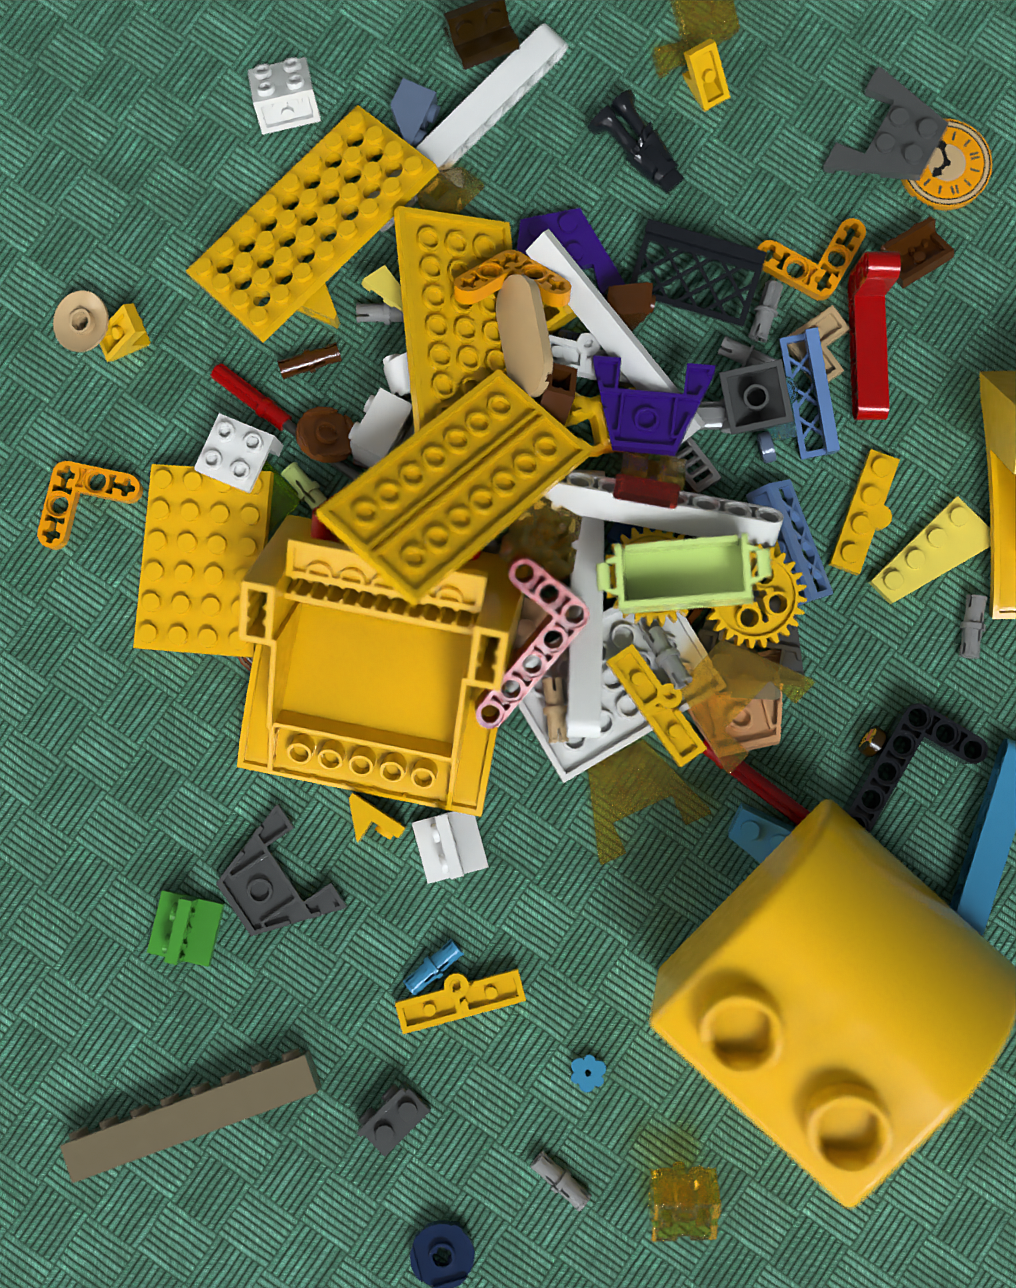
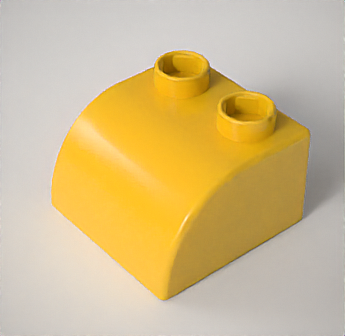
[649,799,1016,1208]

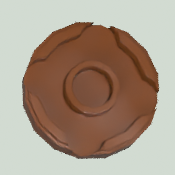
[295,406,354,463]

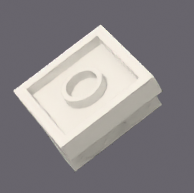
[412,811,489,884]

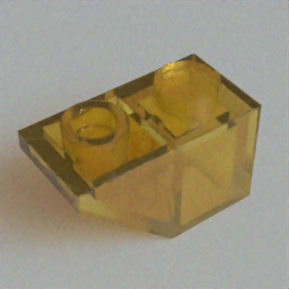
[416,167,484,214]

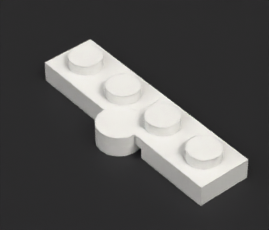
[549,333,634,388]

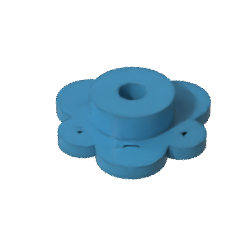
[571,1054,606,1092]

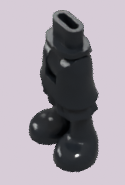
[587,89,685,194]

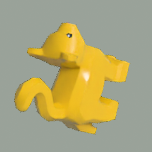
[564,387,636,457]

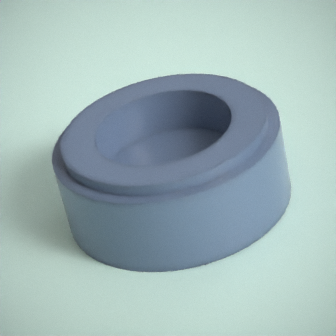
[756,431,776,464]

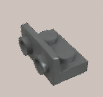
[356,1081,431,1157]

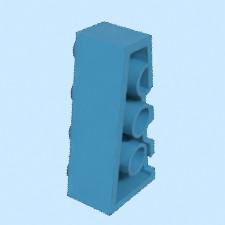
[728,802,796,863]

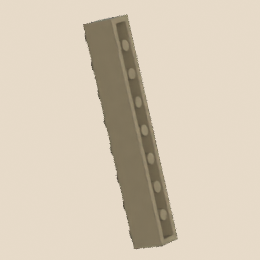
[60,1048,322,1183]

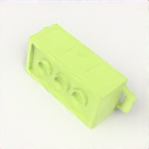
[596,532,772,614]

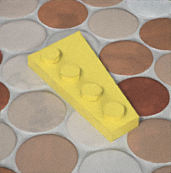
[868,496,991,604]

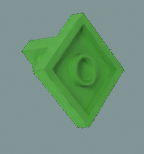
[147,890,225,967]

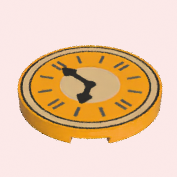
[901,119,992,211]

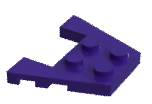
[517,208,625,294]
[593,355,715,456]

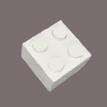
[348,388,413,468]

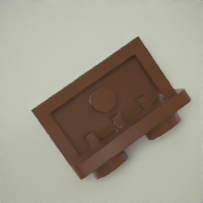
[881,216,954,288]

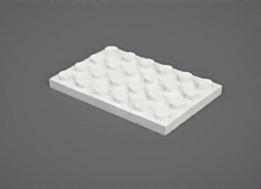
[506,607,727,783]

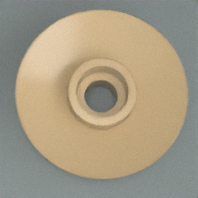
[53,291,109,352]

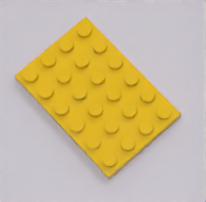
[133,464,274,658]

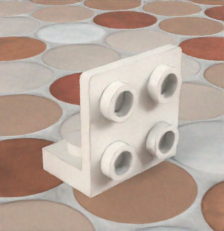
[248,57,321,135]
[194,413,284,493]

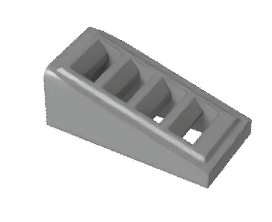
[664,437,722,494]

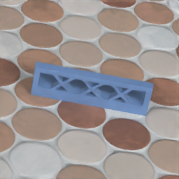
[779,327,840,460]
[746,479,834,607]

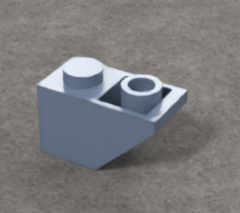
[390,78,440,148]

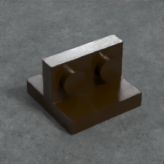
[443,0,520,70]

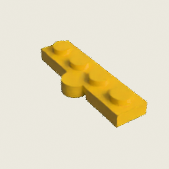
[828,449,900,575]
[606,643,707,768]
[395,968,526,1034]

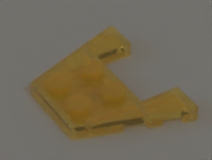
[652,0,740,79]
[681,639,816,774]
[587,740,712,865]

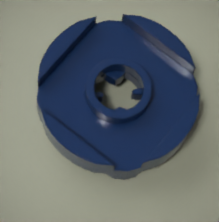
[410,1220,475,1288]

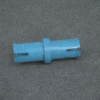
[403,939,464,996]

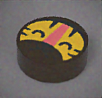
[858,725,887,757]

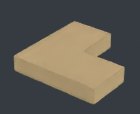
[787,305,850,383]

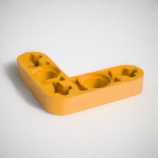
[757,218,866,301]
[454,250,572,307]
[37,461,143,550]

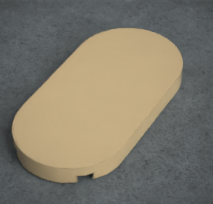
[496,274,553,398]

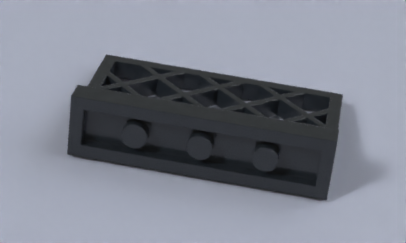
[629,219,767,328]

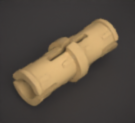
[542,677,569,743]

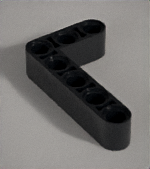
[843,703,988,833]

